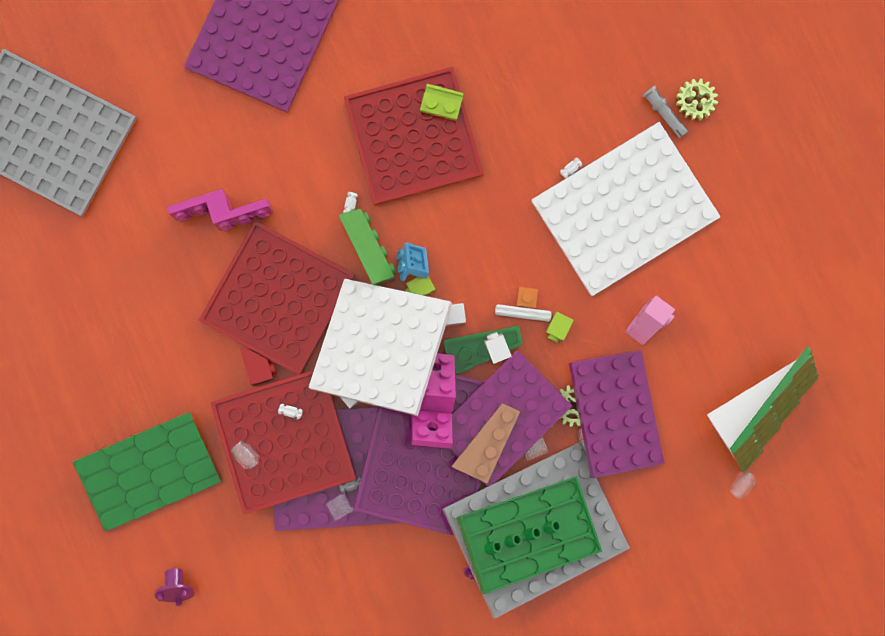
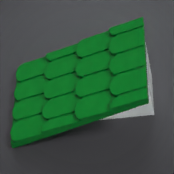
[707,346,819,473]

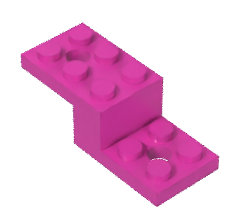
[167,189,273,231]
[412,353,456,449]

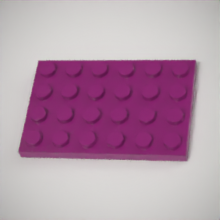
[451,350,572,487]
[569,350,664,478]

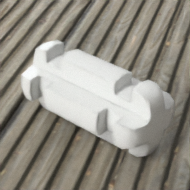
[560,158,582,179]
[343,192,358,213]
[278,404,303,419]

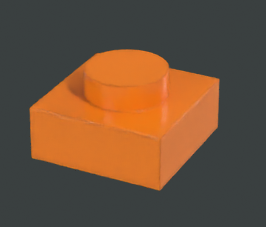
[517,287,538,309]

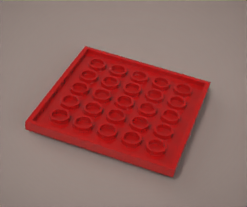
[344,67,484,206]
[198,221,355,375]
[210,370,356,515]

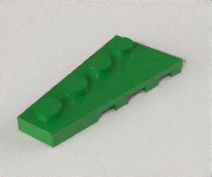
[443,325,523,375]

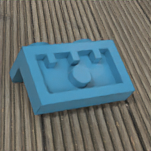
[396,242,429,281]

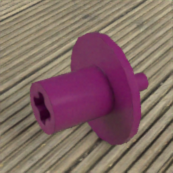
[154,568,195,606]

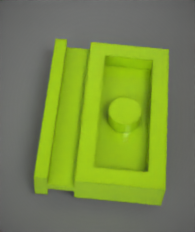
[420,84,464,121]

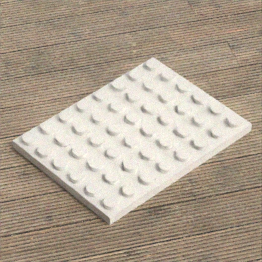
[531,122,720,297]

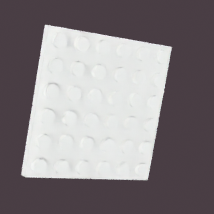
[308,279,452,416]

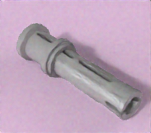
[642,85,688,138]

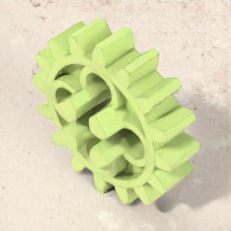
[676,79,718,121]

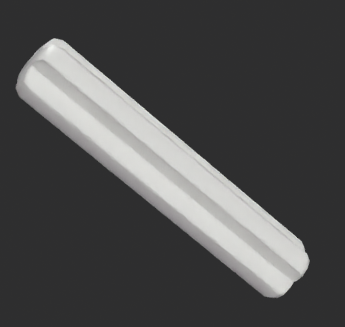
[495,305,552,322]

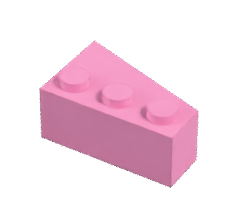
[625,296,675,345]

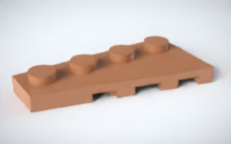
[451,403,520,483]

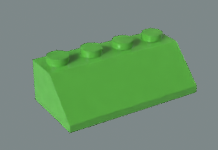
[339,209,396,286]

